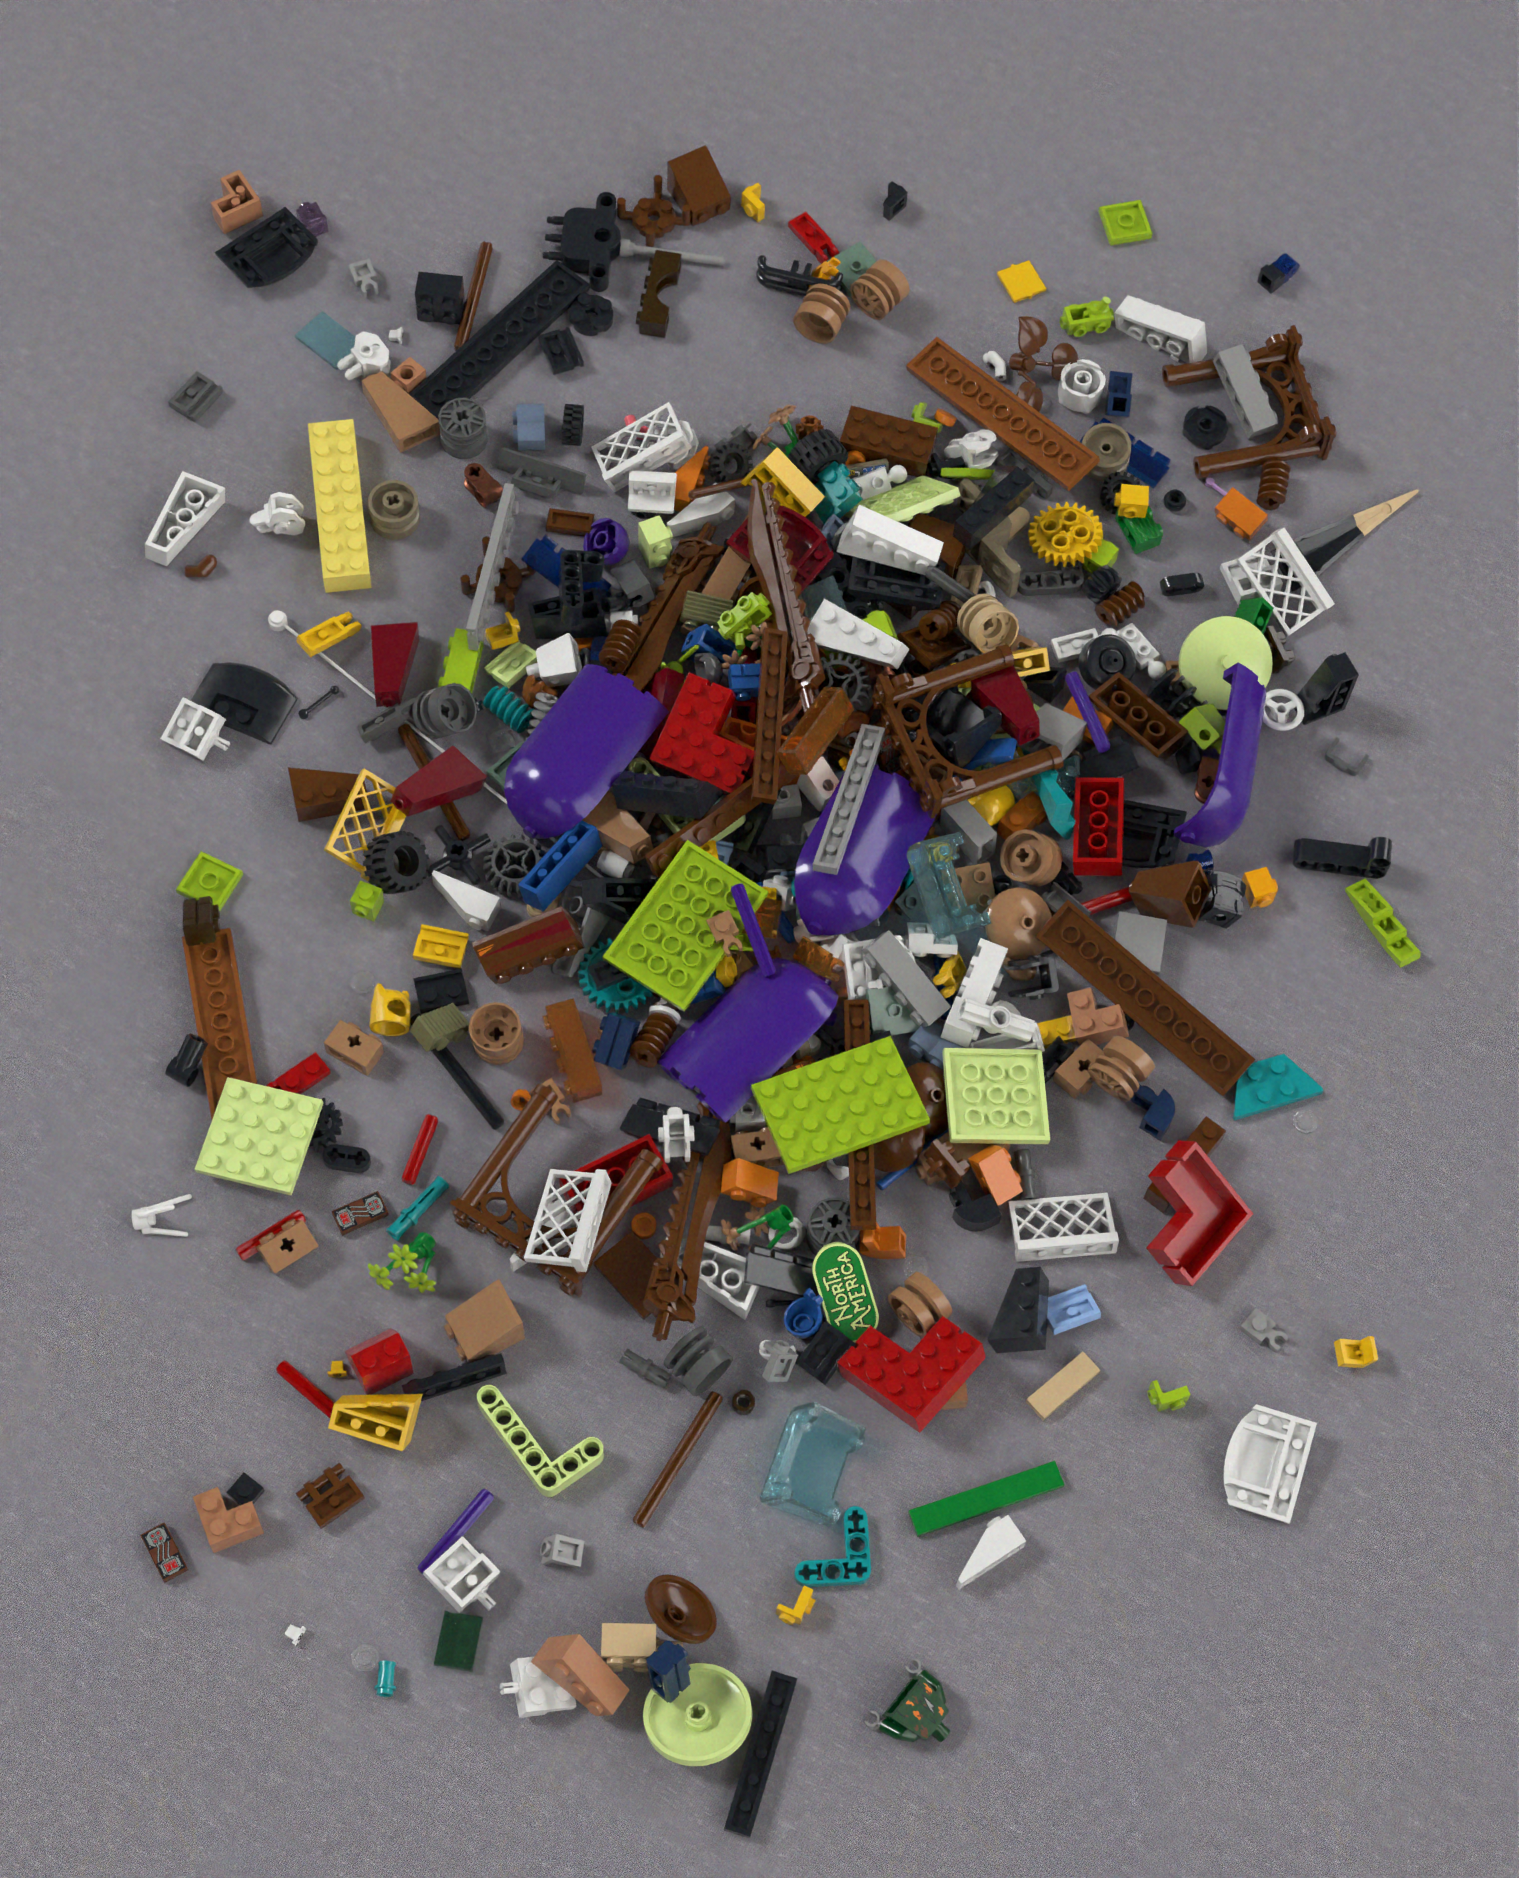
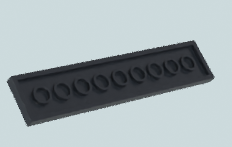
[409,260,590,421]

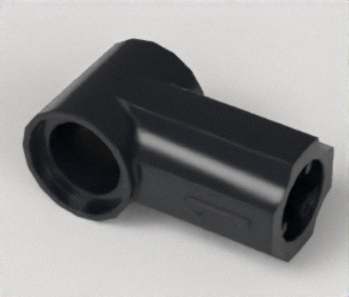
[165,1033,208,1087]

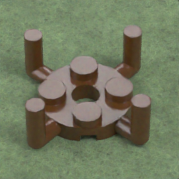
[617,175,691,247]
[460,536,536,613]

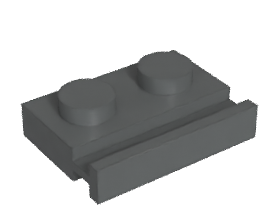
[168,371,223,422]

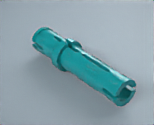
[386,1176,449,1241]

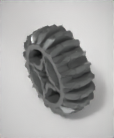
[814,652,871,715]
[483,834,546,898]

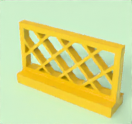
[324,768,406,881]

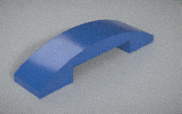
[945,738,1017,781]

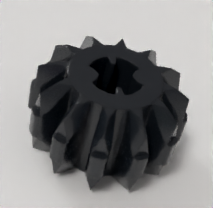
[1082,565,1122,604]

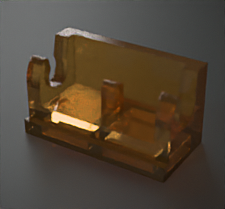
[792,936,844,983]

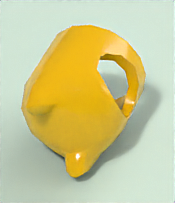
[967,786,1015,826]
[369,983,411,1036]

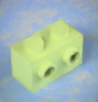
[638,515,673,569]

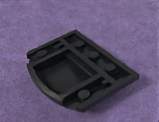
[215,207,318,288]
[848,556,946,611]
[191,662,297,745]
[1122,800,1187,868]

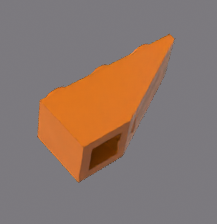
[674,446,711,512]

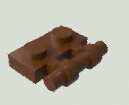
[295,1462,365,1529]

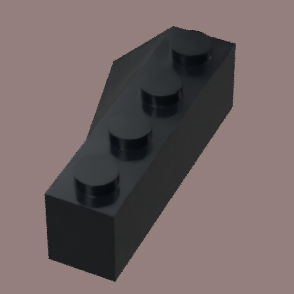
[953,465,1035,550]
[612,771,723,819]

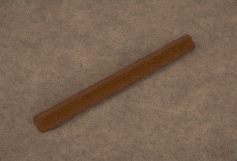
[454,241,493,351]
[398,723,470,841]
[633,1391,723,1528]

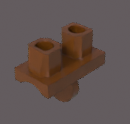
[924,1139,970,1189]

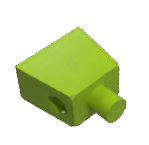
[1179,704,1225,755]

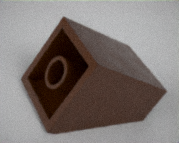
[667,145,731,226]
[907,513,966,580]
[1129,861,1212,928]

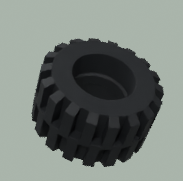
[787,429,848,485]
[363,831,430,894]

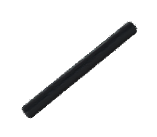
[410,1013,504,1130]

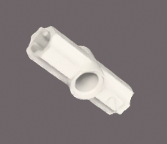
[958,998,1035,1042]

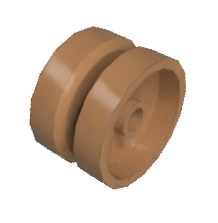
[1000,829,1063,886]
[888,1271,952,1338]

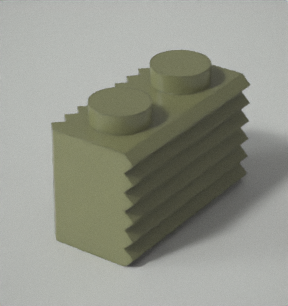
[680,590,733,632]
[410,1003,469,1052]

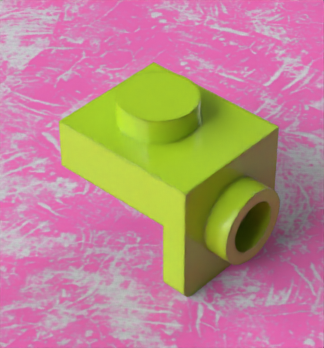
[911,402,944,433]
[1147,1380,1190,1412]

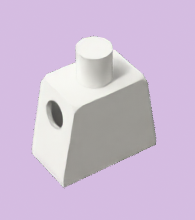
[526,633,582,687]
[797,756,839,811]

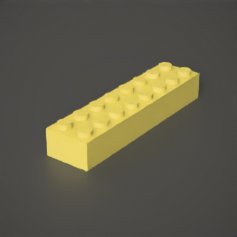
[308,419,372,593]

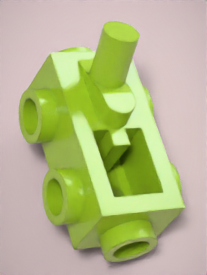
[1059,296,1114,337]
[717,592,772,650]

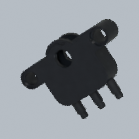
[543,192,621,292]

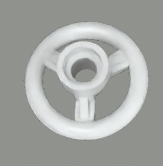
[1263,689,1304,731]

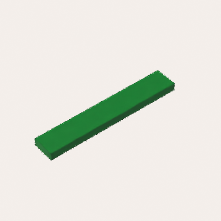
[908,1461,1065,1537]

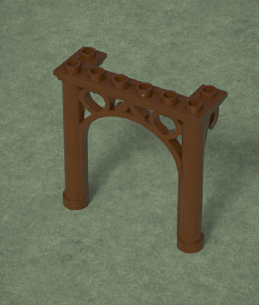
[1162,325,1336,479]
[872,643,1064,819]
[449,1083,663,1298]

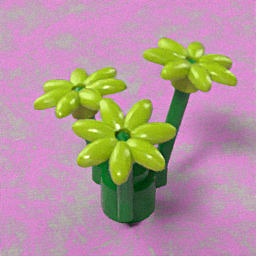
[368,1232,436,1293]

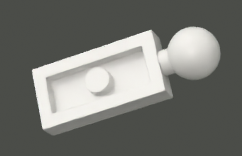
[852,465,907,500]
[1117,623,1166,680]
[1051,628,1119,663]

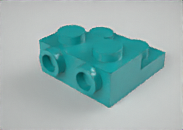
[814,461,863,525]

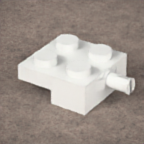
[1220,552,1283,606]
[160,697,230,761]
[894,922,958,958]
[423,1536,500,1613]
[500,1657,577,1718]

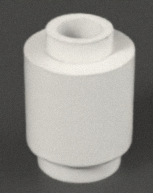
[605,610,638,633]
[597,850,634,878]

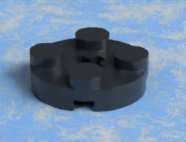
[569,293,613,336]
[1182,405,1228,450]

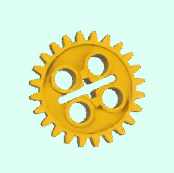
[1028,502,1103,567]

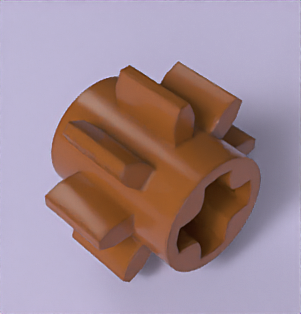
[796,415,824,440]

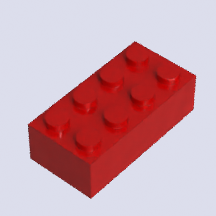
[1073,778,1124,876]
[559,1134,673,1222]

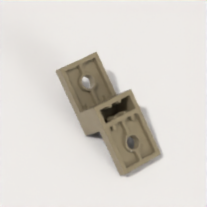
[956,477,1021,598]

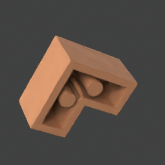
[211,169,263,234]
[1067,988,1129,1046]
[193,1487,264,1553]

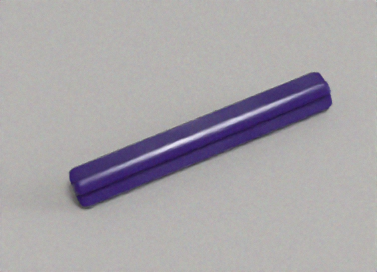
[1065,671,1110,753]
[731,883,776,977]
[418,1489,494,1574]

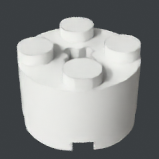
[1058,359,1106,414]

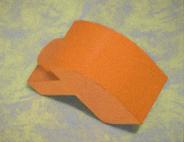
[860,1222,906,1259]

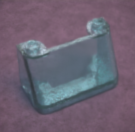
[907,832,991,938]
[760,1402,866,1526]

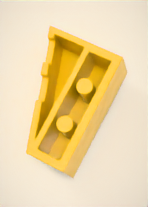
[740,447,825,517]
[328,1394,423,1451]

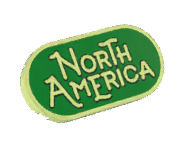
[812,1242,879,1342]

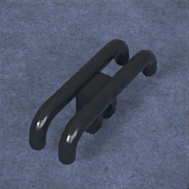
[756,255,843,296]

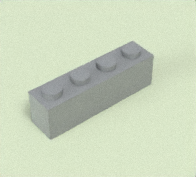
[1213,344,1278,440]
[862,930,951,1027]

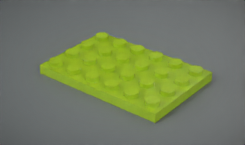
[603,840,769,1012]
[751,1036,930,1174]

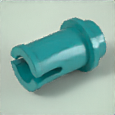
[374,1660,396,1697]

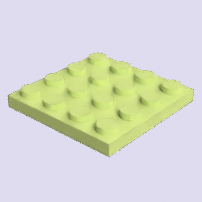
[845,475,961,522]
[942,1048,1050,1144]
[195,1077,324,1196]

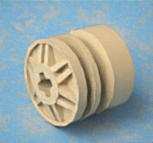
[957,594,1019,653]

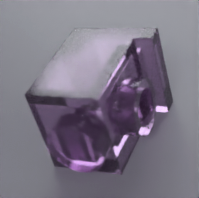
[296,202,328,237]

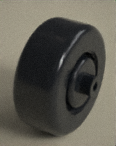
[1078,634,1136,690]

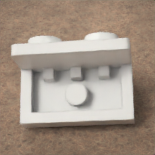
[628,471,677,514]

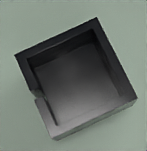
[415,272,465,325]

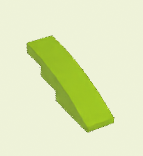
[1345,878,1421,968]

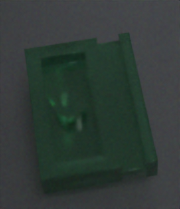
[434,1611,483,1672]

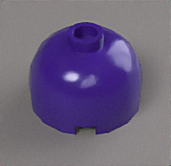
[583,518,630,566]

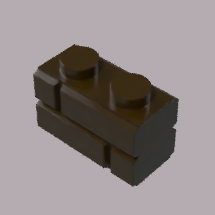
[183,896,220,946]

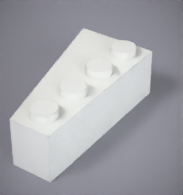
[1114,295,1207,363]
[145,471,225,566]
[836,505,944,575]
[807,599,909,670]
[940,938,1008,1048]
[660,1233,760,1320]

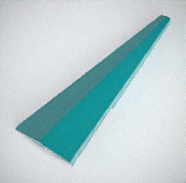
[1021,748,1075,840]

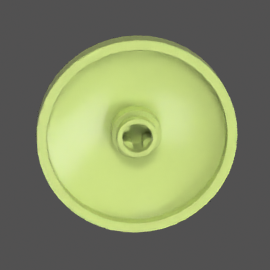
[1179,616,1273,710]
[643,1663,752,1766]

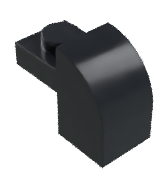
[949,1180,1002,1232]

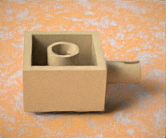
[601,1623,683,1672]

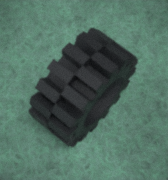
[562,404,584,446]
[708,443,753,483]
[1100,472,1142,515]

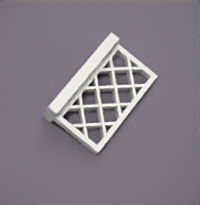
[591,402,692,493]
[1236,528,1335,636]
[524,1169,612,1272]
[1008,1193,1119,1262]

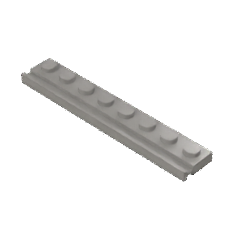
[466,483,519,650]

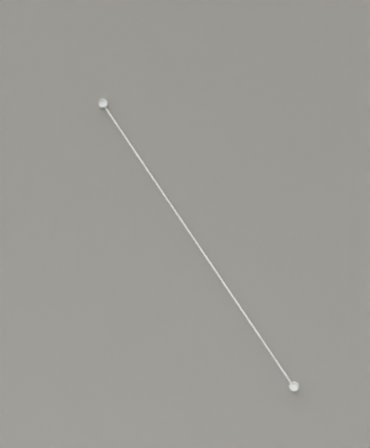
[268,610,821,1056]

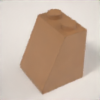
[443,1279,525,1363]

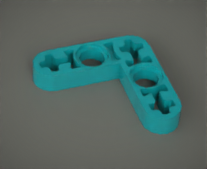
[794,1506,871,1587]

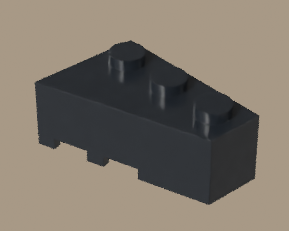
[527,587,608,639]
[1294,652,1359,725]
[582,877,655,924]

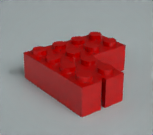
[649,672,754,796]
[1146,1140,1253,1286]
[837,1316,986,1433]

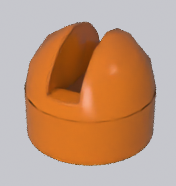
[511,1089,531,1111]

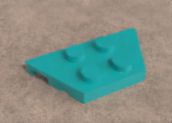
[1233,1054,1324,1121]

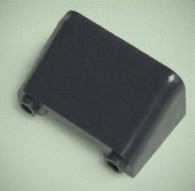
[901,665,1002,769]

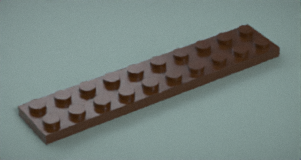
[1036,899,1255,1097]

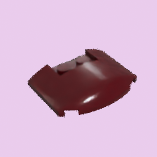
[726,503,834,596]

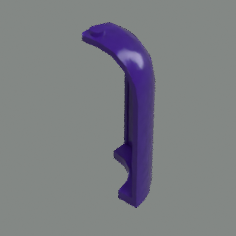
[1174,662,1266,848]
[504,664,669,839]
[794,765,937,936]
[657,958,838,1123]

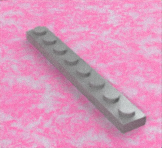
[813,724,885,875]

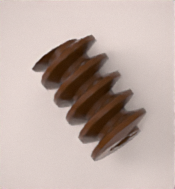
[1256,460,1291,510]
[1094,581,1145,628]
[919,600,961,641]
[598,619,642,673]
[630,1013,677,1068]

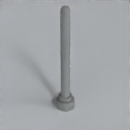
[620,239,725,266]

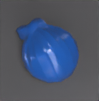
[784,1288,823,1338]

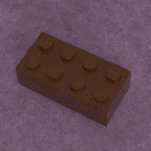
[840,405,938,477]

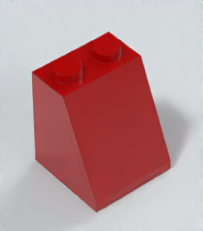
[344,1328,414,1395]

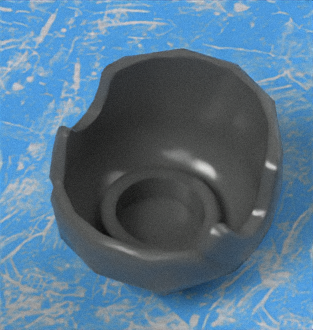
[694,653,723,685]

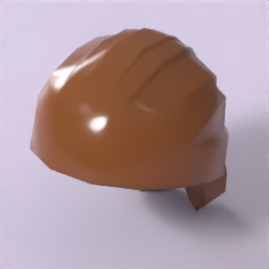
[522,674,558,709]

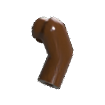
[185,554,217,577]

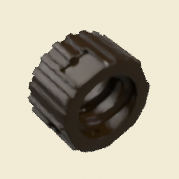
[732,1390,755,1415]

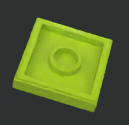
[1098,200,1153,246]
[941,468,995,480]
[176,851,244,911]

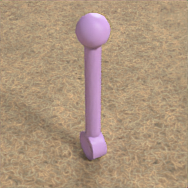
[1205,478,1227,496]

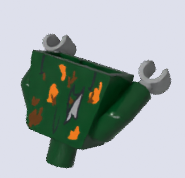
[864,1659,950,1742]

